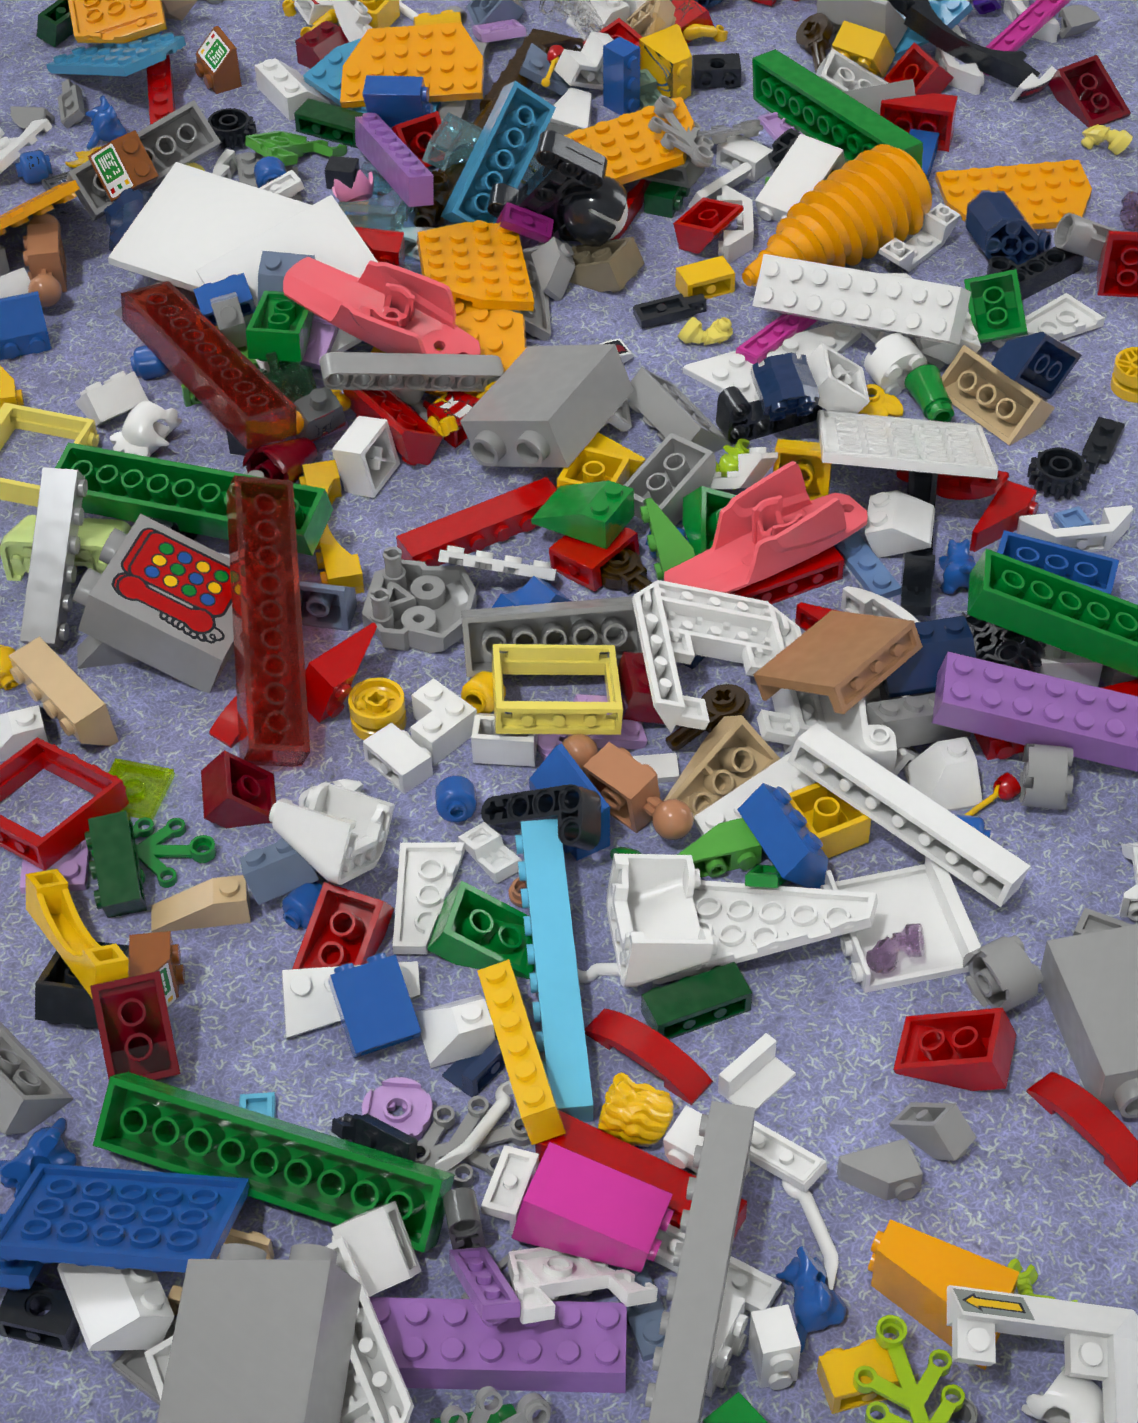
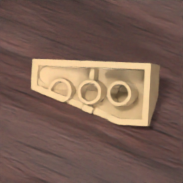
[663,715,780,822]

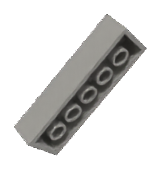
[66,100,221,221]
[461,596,643,677]

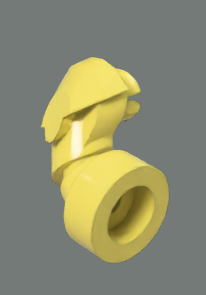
[1081,124,1133,155]
[677,316,733,346]

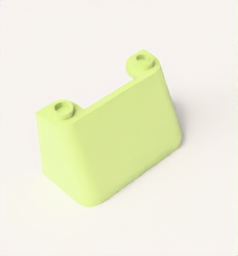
[0,515,132,581]

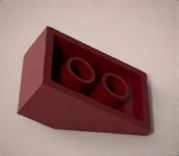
[1048,55,1131,128]
[90,971,181,1080]

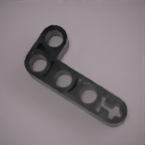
[986,246,1084,300]
[716,386,823,444]
[481,784,601,851]

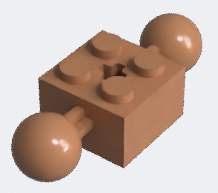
[23,213,67,307]
[562,734,693,840]

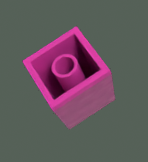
[511,1142,674,1273]

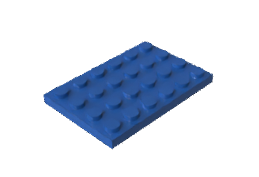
[0,1163,250,1273]

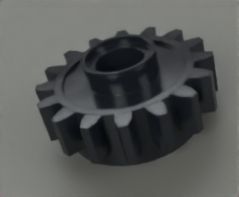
[208,108,257,150]
[1027,447,1091,500]

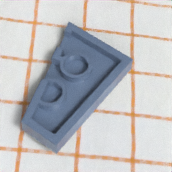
[519,43,589,96]

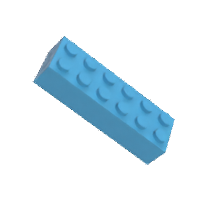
[441,81,556,224]

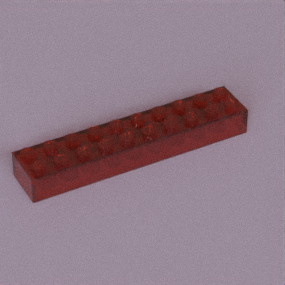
[121,281,297,449]
[226,475,310,767]

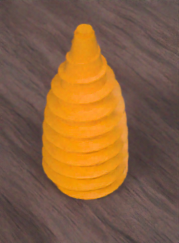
[742,144,932,287]

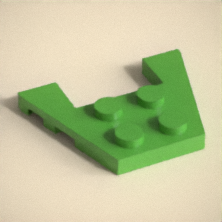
[245,131,347,166]

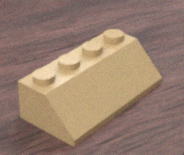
[941,345,1055,446]
[8,636,119,746]

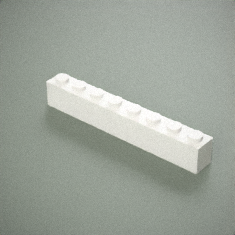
[787,723,1031,907]

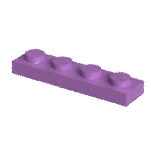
[449,1247,521,1323]

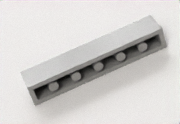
[20,467,88,649]

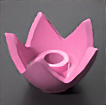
[332,170,374,205]

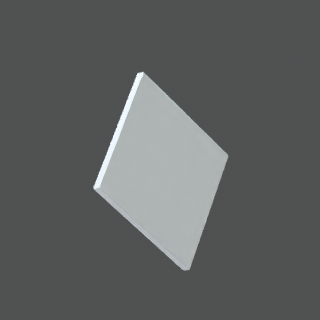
[108,162,312,292]
[196,195,378,391]
[817,410,998,479]

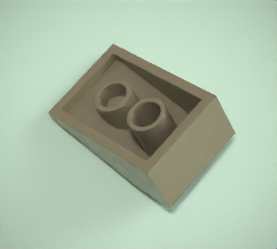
[569,237,645,293]

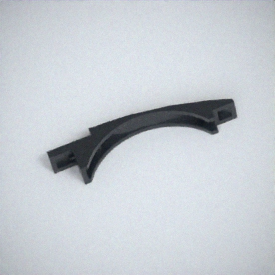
[887,0,1040,88]
[900,471,938,616]

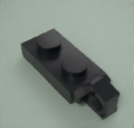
[633,293,706,329]
[1082,417,1125,474]
[331,1113,418,1162]

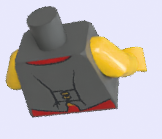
[265,386,351,442]

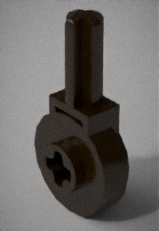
[796,13,833,72]
[600,548,652,594]
[665,684,752,751]

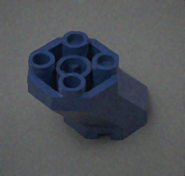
[104,188,152,252]
[965,190,1038,265]
[751,352,820,421]

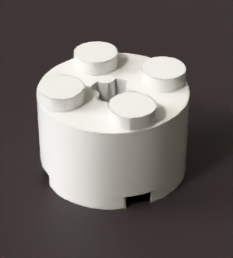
[864,333,927,396]

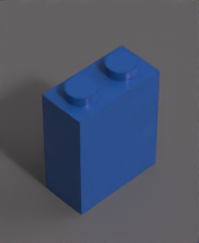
[362,75,433,127]
[328,953,421,1058]

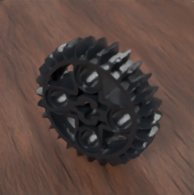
[961,612,1047,672]

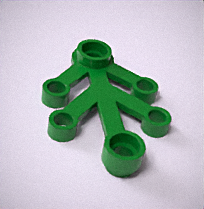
[91,817,217,888]

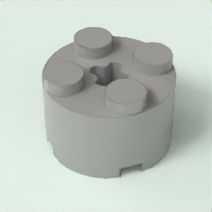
[1020,743,1073,810]
[963,935,1043,1012]

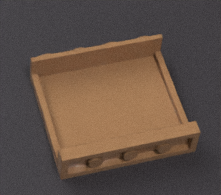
[753,610,923,714]

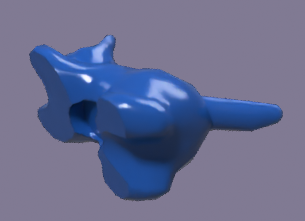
[85,95,127,150]
[939,539,976,595]
[0,1118,77,1199]
[776,1246,847,1354]

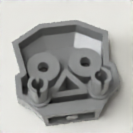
[362,547,477,653]

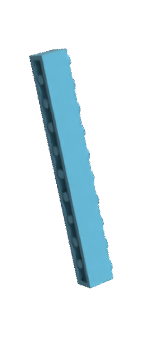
[515,818,593,1122]

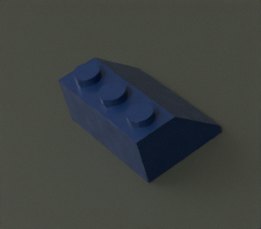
[991,331,1082,400]
[882,615,976,698]

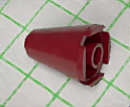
[243,437,317,483]

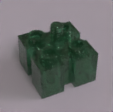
[244,351,317,416]

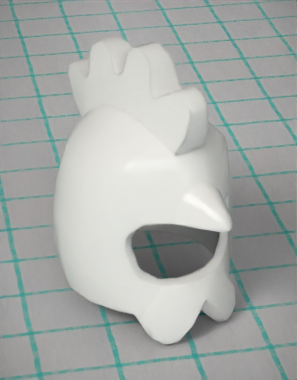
[110,400,182,457]
[1021,1368,1104,1423]

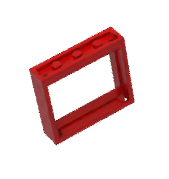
[0,737,129,871]

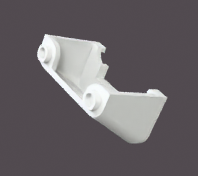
[819,684,897,774]
[269,782,395,885]
[606,854,717,987]

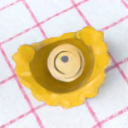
[598,1072,674,1147]

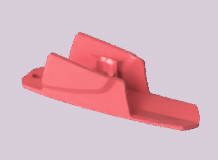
[283,257,481,355]
[664,461,868,594]

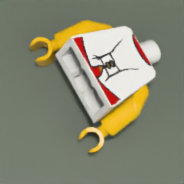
[282,0,339,36]

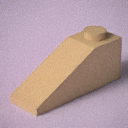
[151,875,251,933]

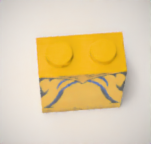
[639,24,692,100]

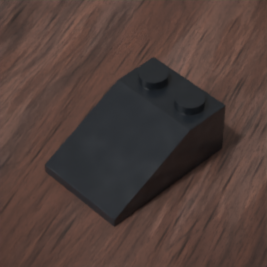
[35,941,129,1029]

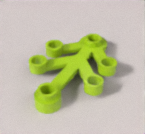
[853,1315,965,1423]

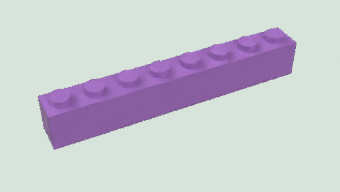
[355,113,433,207]

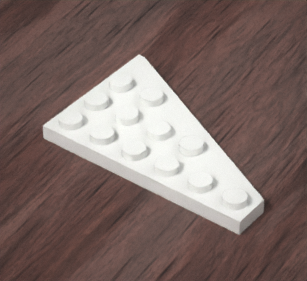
[683,323,862,402]
[653,880,878,984]

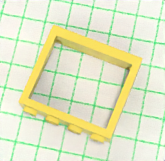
[0,403,100,507]
[492,644,623,735]

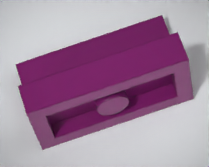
[496,202,554,243]

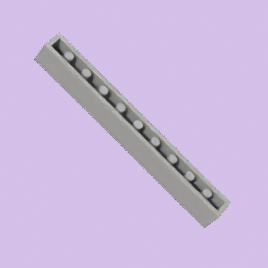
[641,1101,755,1423]

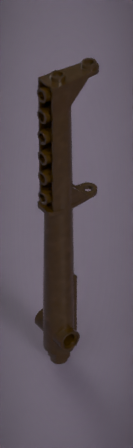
[414,29,584,228]

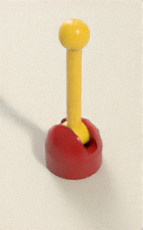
[541,45,564,88]
[962,772,1021,816]

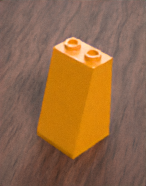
[868,1219,1020,1370]

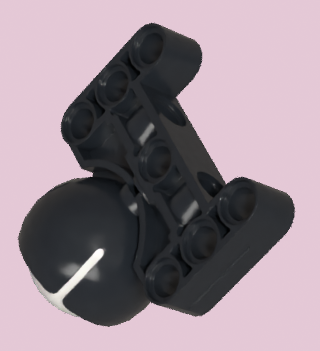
[487,130,628,247]

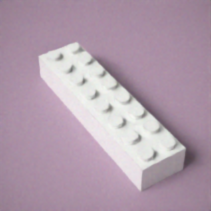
[752,254,971,345]

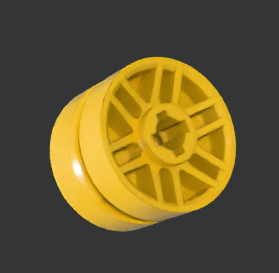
[1110,347,1138,403]
[348,677,407,740]

